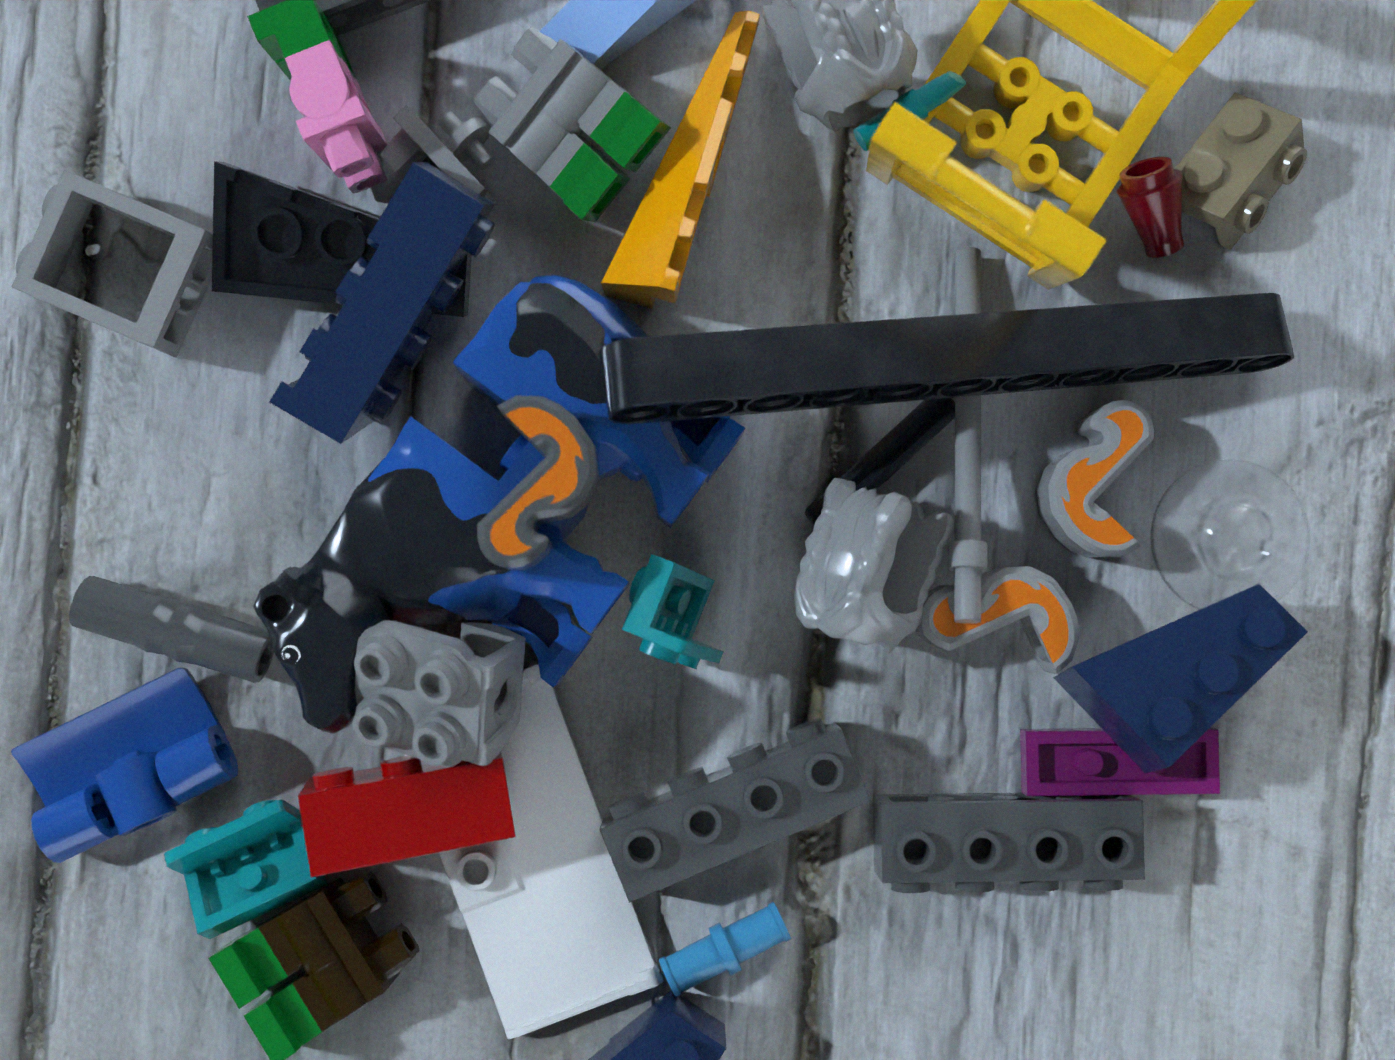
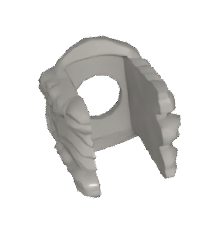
[762,0,918,132]
[794,478,953,654]

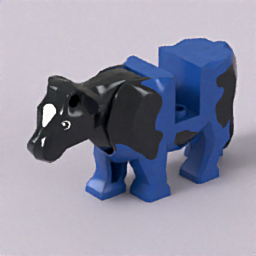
[253,274,745,734]

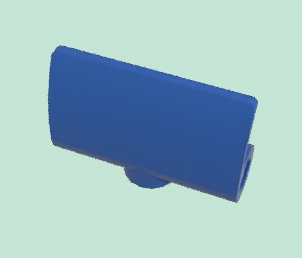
[11,668,238,863]

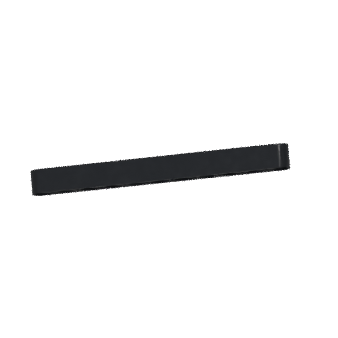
[599,293,1294,424]

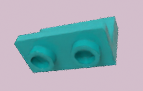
[622,554,724,669]
[164,799,327,939]

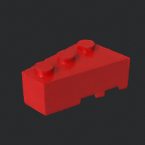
[298,752,516,877]

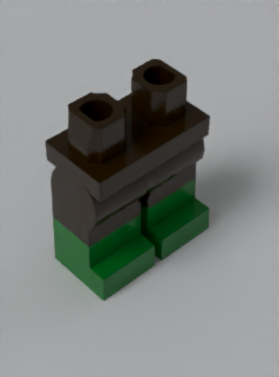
[208,872,420,1060]

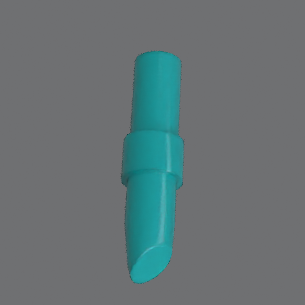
[853,71,967,151]

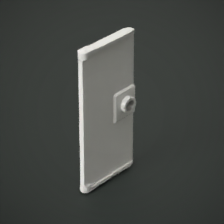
[404,661,664,1040]

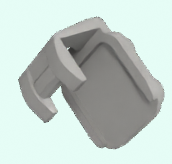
[353,620,525,767]

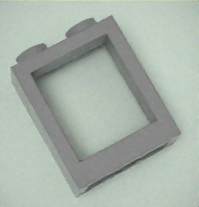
[11,170,213,358]

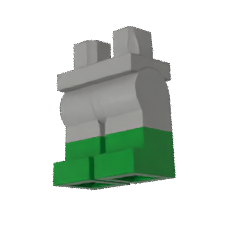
[474,27,671,222]

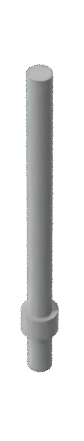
[948,247,988,624]

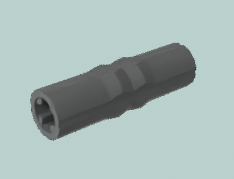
[69,576,274,683]

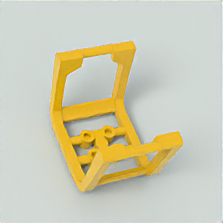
[866,0,1257,290]

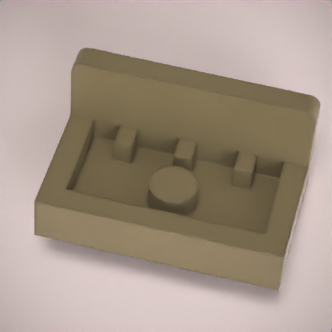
[1175,92,1307,249]

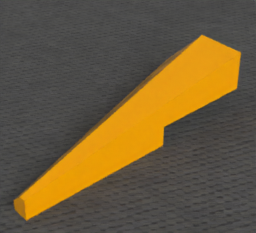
[601,10,760,309]

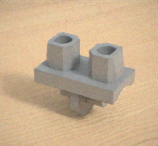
[380,104,497,205]

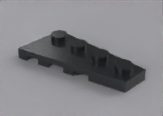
[212,161,472,317]

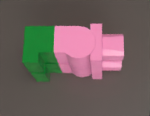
[247,0,388,194]

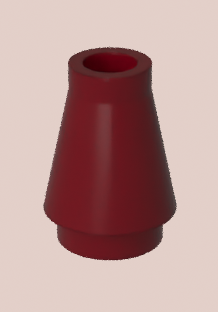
[1117,157,1184,258]

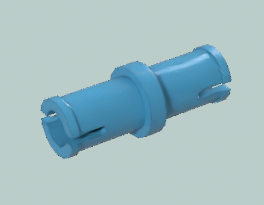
[659,902,791,997]

